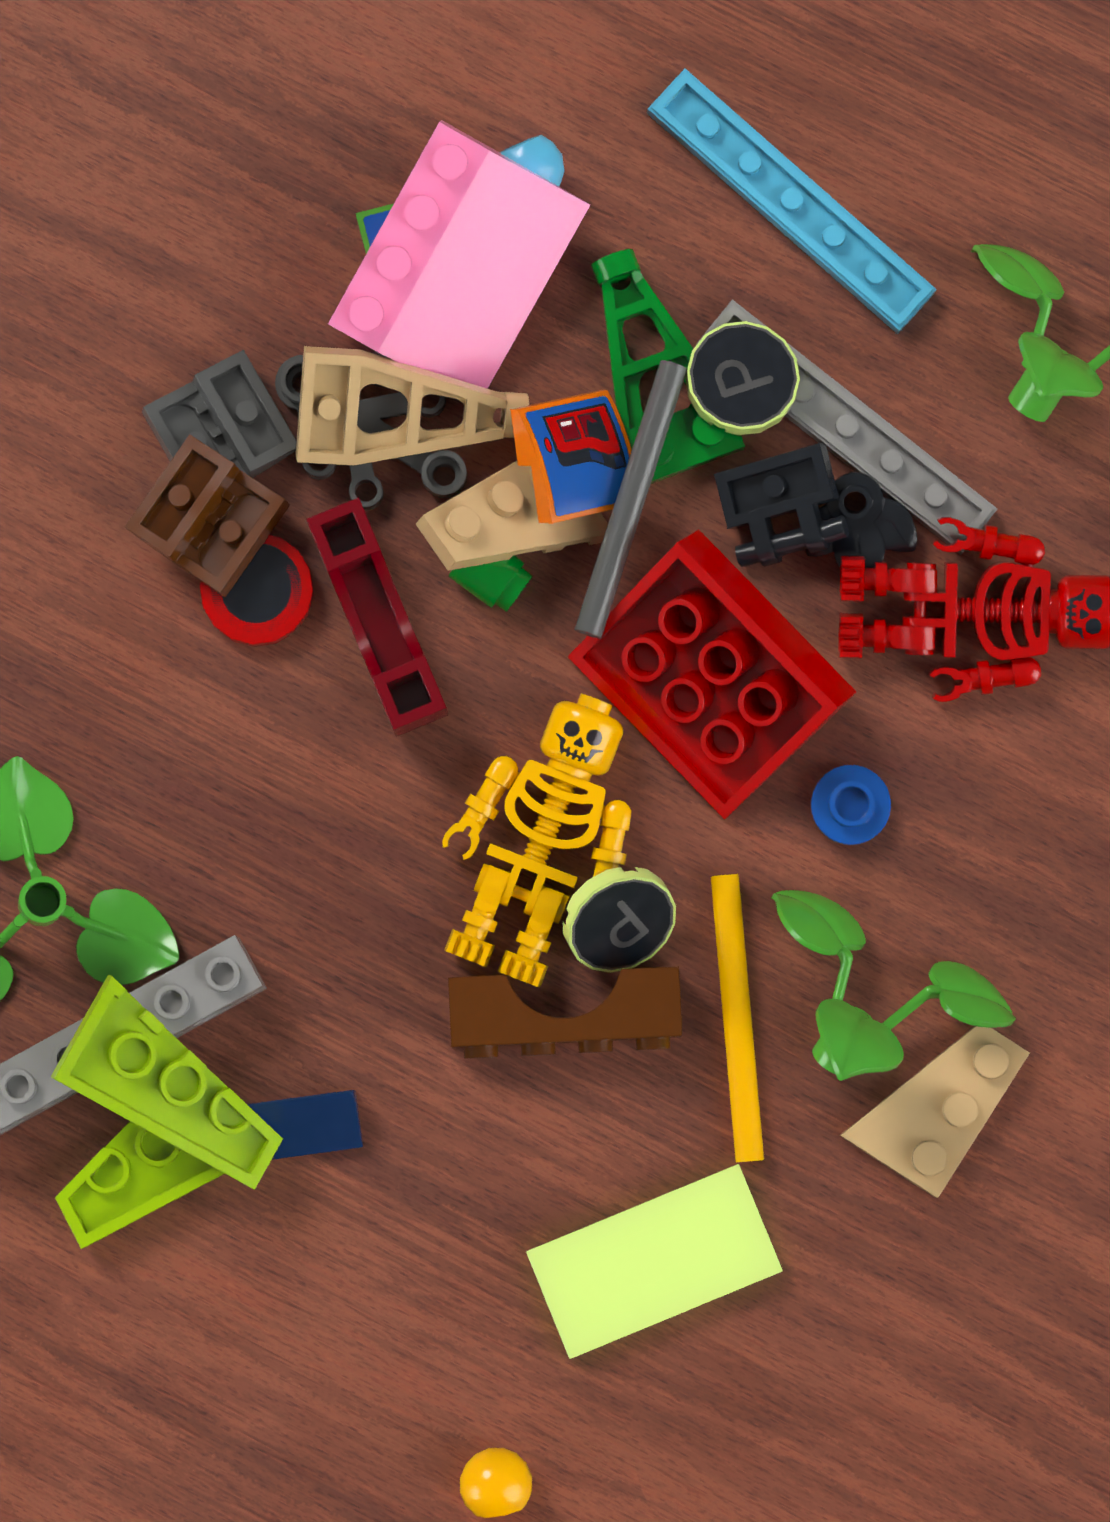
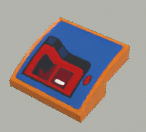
[510,390,632,524]

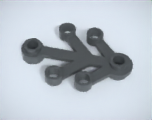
[275,351,467,510]

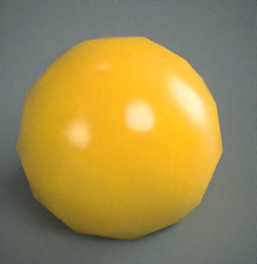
[460,1448,532,1518]

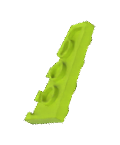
[51,974,283,1190]

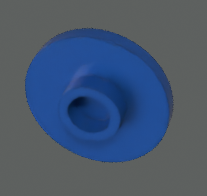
[811,765,891,845]

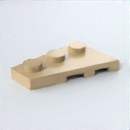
[416,461,608,571]
[839,1026,1030,1198]

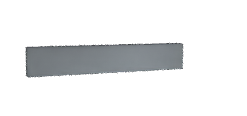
[697,299,997,555]

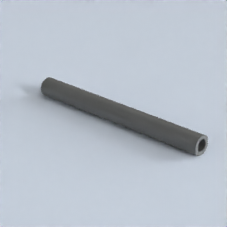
[574,360,687,639]

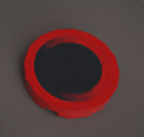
[200,535,314,647]

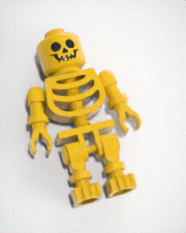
[442,694,631,987]

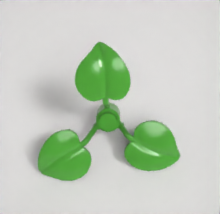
[971,244,1110,422]
[0,756,179,1001]
[771,890,1016,1081]

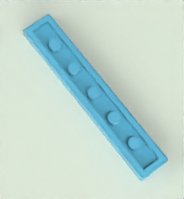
[647,68,936,334]

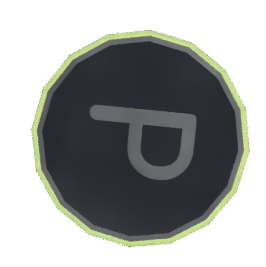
[685,321,800,435]
[563,867,676,973]

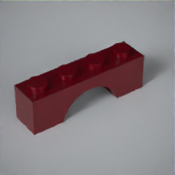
[306,497,448,737]

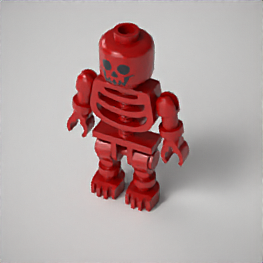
[838,517,1110,702]

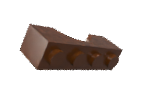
[448,966,682,1059]

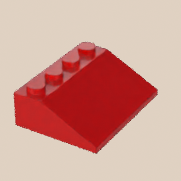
[567,529,857,820]

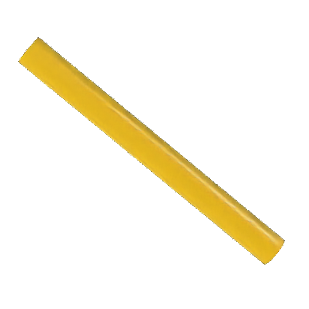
[710,874,764,1162]

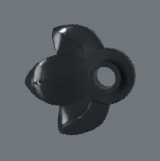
[805,472,917,568]

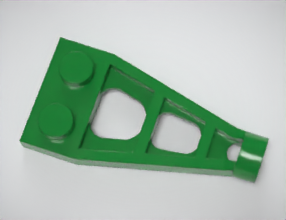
[591,249,745,484]

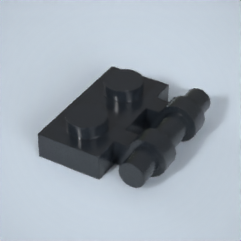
[714,443,849,567]

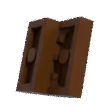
[125,434,290,598]

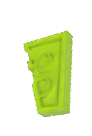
[55,1121,225,1249]

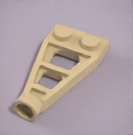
[296,346,529,466]

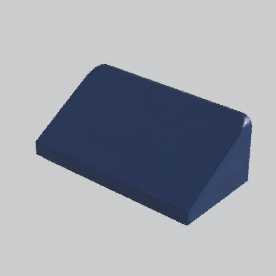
[247,1090,363,1160]

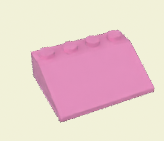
[328,120,590,389]

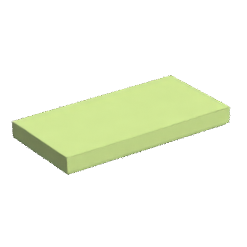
[526,1164,783,1359]

